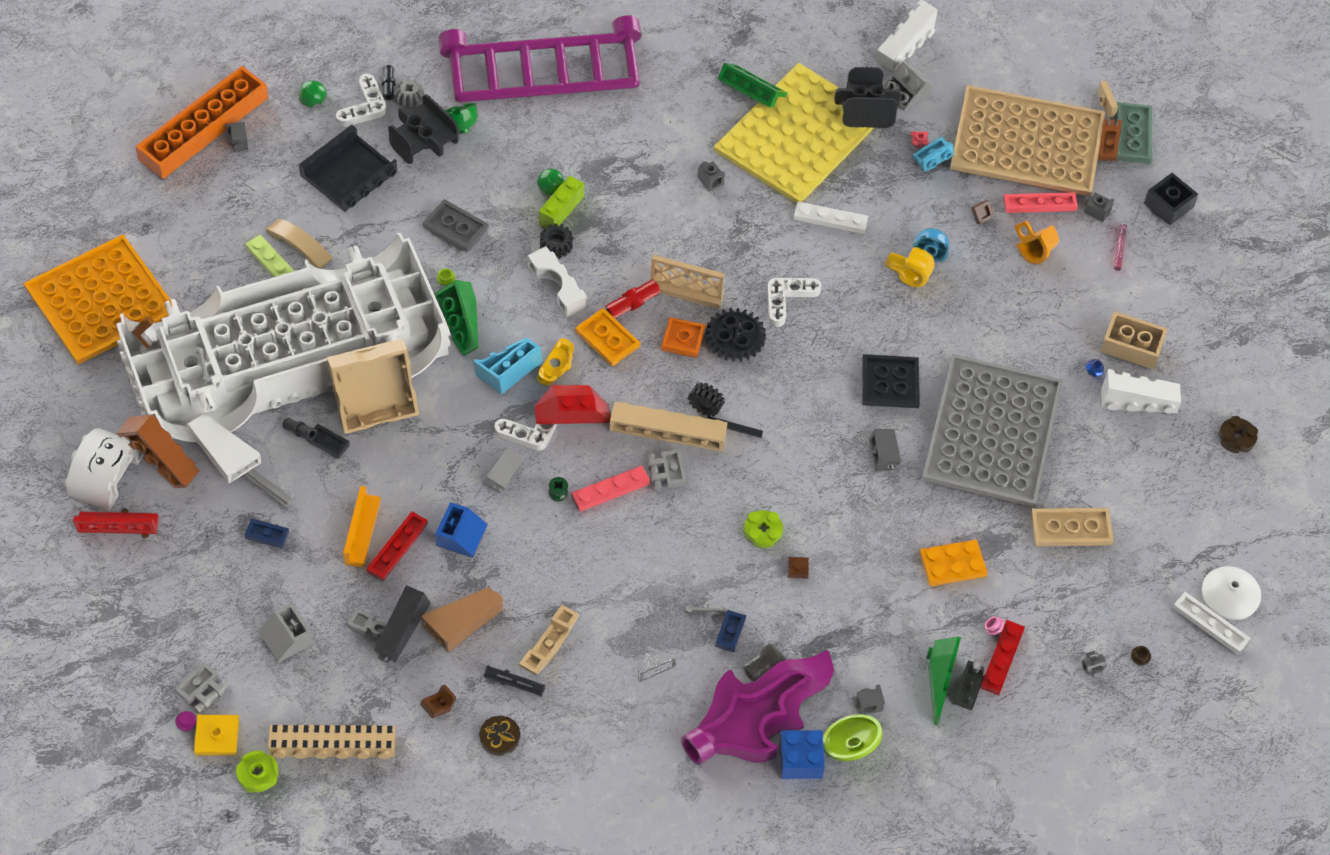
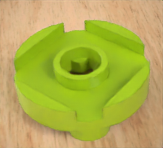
[744,510,783,548]
[236,751,279,793]

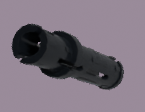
[484,665,546,697]

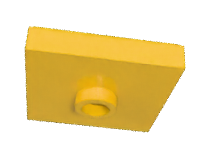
[194,715,240,756]

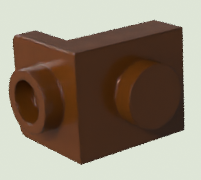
[420,684,457,719]

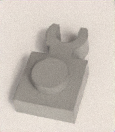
[347,608,385,638]

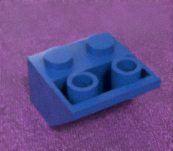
[435,502,487,558]

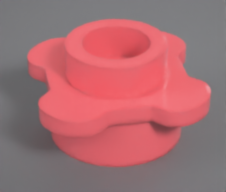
[911,131,929,148]

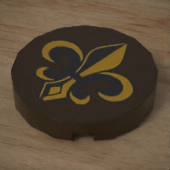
[479,715,521,756]

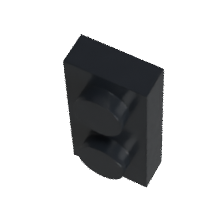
[307,424,350,459]

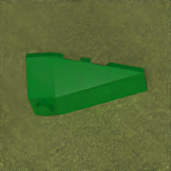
[434,280,479,356]
[926,636,961,725]

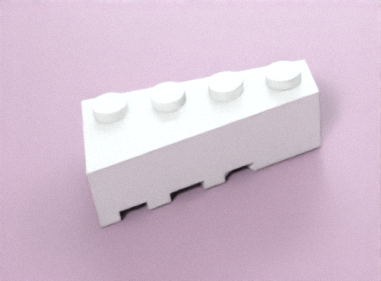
[876,0,938,72]

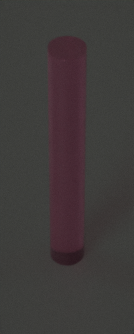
[1114,224,1127,271]

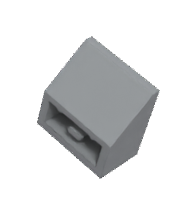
[883,61,935,111]
[258,602,314,663]

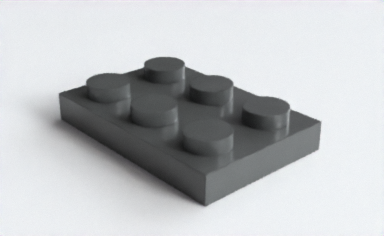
[422,199,489,252]

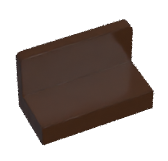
[132,315,154,349]

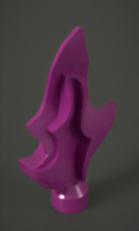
[681,650,834,765]

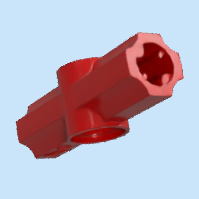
[605,279,661,319]

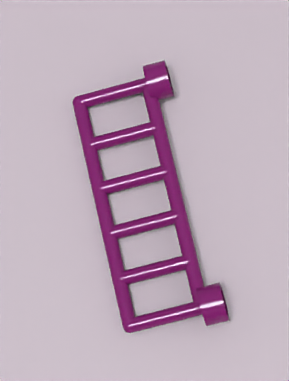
[438,15,641,102]

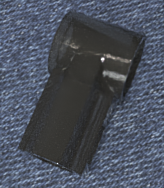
[743,644,785,681]

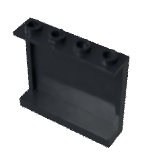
[299,125,398,212]

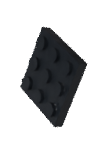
[862,354,920,408]

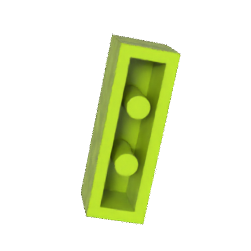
[539,175,585,228]

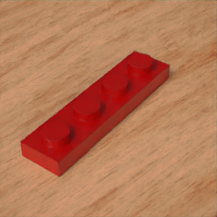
[366,511,428,581]
[980,620,1025,696]

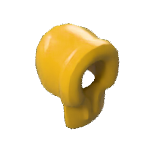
[885,247,935,287]

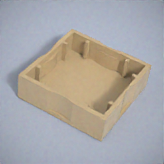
[327,339,419,434]

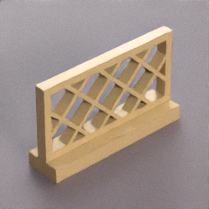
[650,255,725,309]

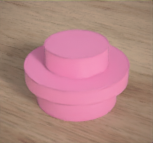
[985,616,1004,636]

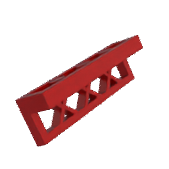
[73,512,159,534]

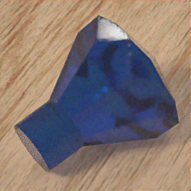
[1086,359,1104,377]

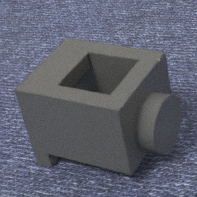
[227,122,248,152]
[697,161,725,191]
[1084,192,1115,222]
[852,684,885,715]

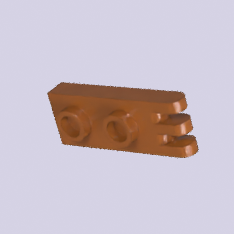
[1098,119,1122,161]

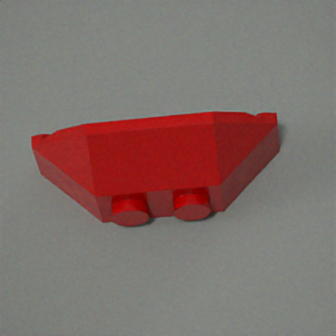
[534,385,611,424]

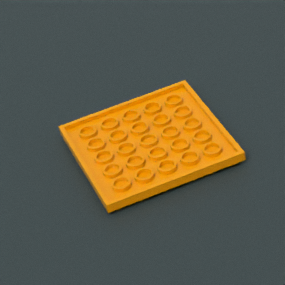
[23,234,172,365]

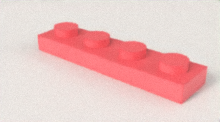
[1003,193,1078,213]
[571,466,650,512]

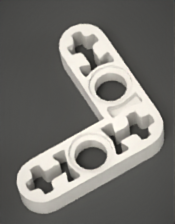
[336,74,386,127]
[768,278,822,327]
[494,419,557,451]

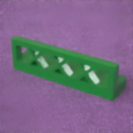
[718,63,788,108]

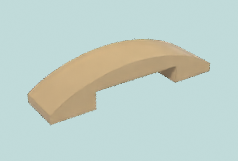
[266,219,332,269]
[519,605,579,675]

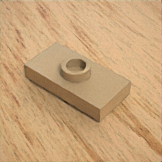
[1097,81,1118,119]

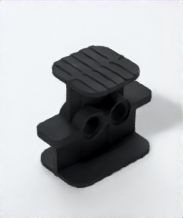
[834,67,901,128]
[388,94,459,164]

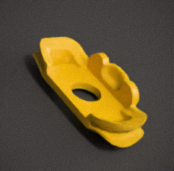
[537,338,574,386]

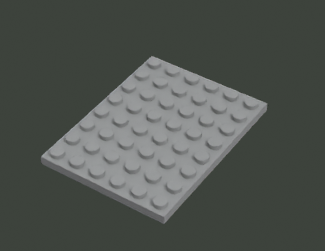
[922,354,1063,508]

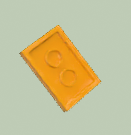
[575,308,641,367]
[919,539,988,586]

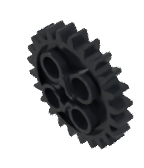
[705,307,766,362]

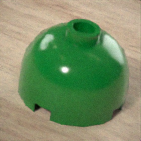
[445,103,478,134]

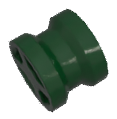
[549,477,568,501]

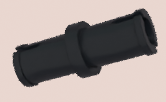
[382,65,396,100]
[282,418,317,440]

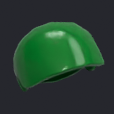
[299,80,327,107]
[537,169,565,195]

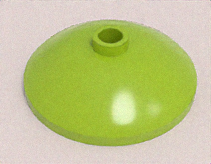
[823,714,883,761]

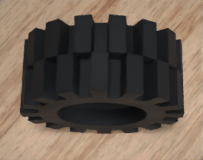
[540,223,573,259]
[688,382,725,417]

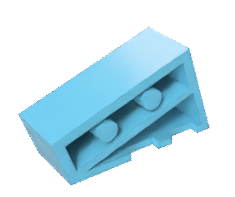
[473,338,543,394]

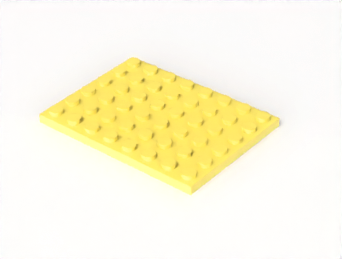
[714,63,874,204]

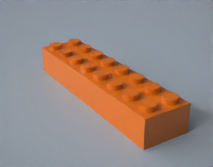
[135,66,268,179]

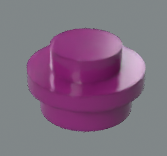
[175,711,196,732]

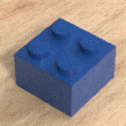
[779,730,825,779]

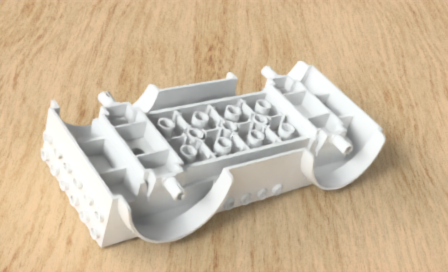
[116,233,451,442]

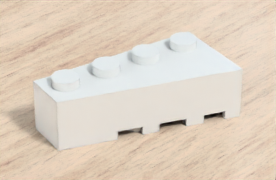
[1101,369,1181,414]

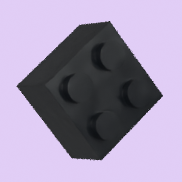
[1144,172,1198,225]

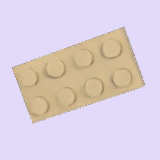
[1031,508,1114,546]

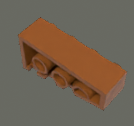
[115,415,199,488]

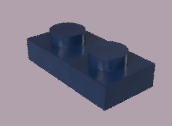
[244,519,289,549]
[715,610,747,653]

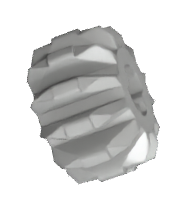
[394,78,425,109]

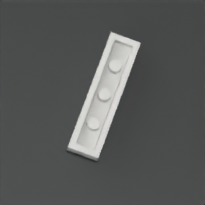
[794,202,868,234]
[1173,592,1251,655]

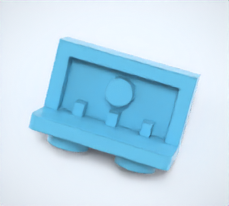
[912,137,954,172]

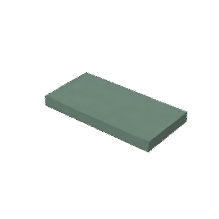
[1116,102,1152,164]

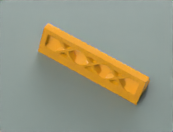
[343,486,381,568]

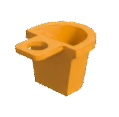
[1014,221,1059,264]

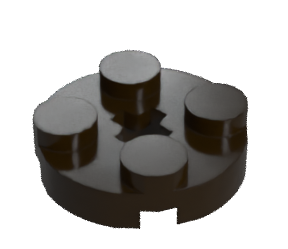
[1218,416,1258,453]

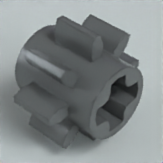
[1082,651,1107,677]

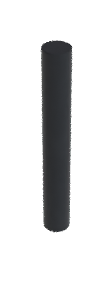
[707,416,763,438]

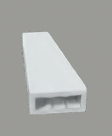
[188,414,261,484]

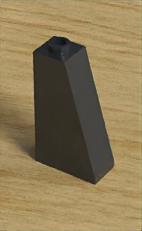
[374,585,431,663]

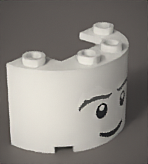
[64,428,144,511]

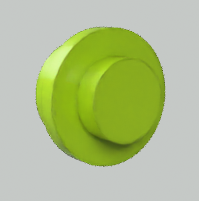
[437,268,455,286]

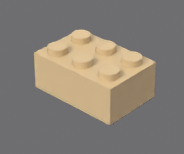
[1100,311,1168,370]

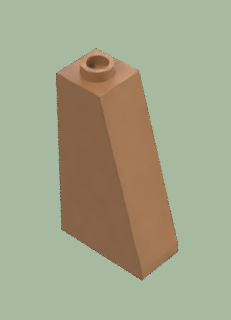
[421,587,503,652]

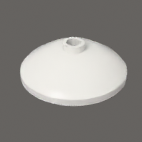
[1201,566,1261,620]

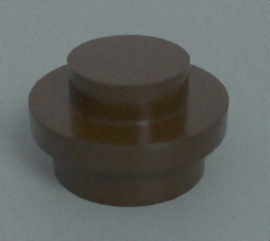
[1131,646,1151,666]

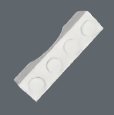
[527,247,587,317]

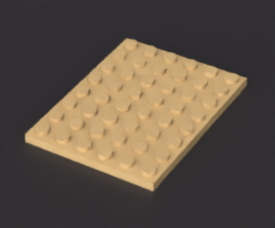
[950,85,1105,196]

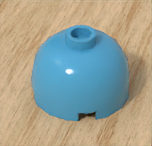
[913,228,950,263]

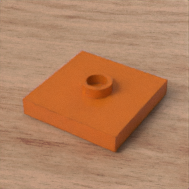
[661,317,706,358]

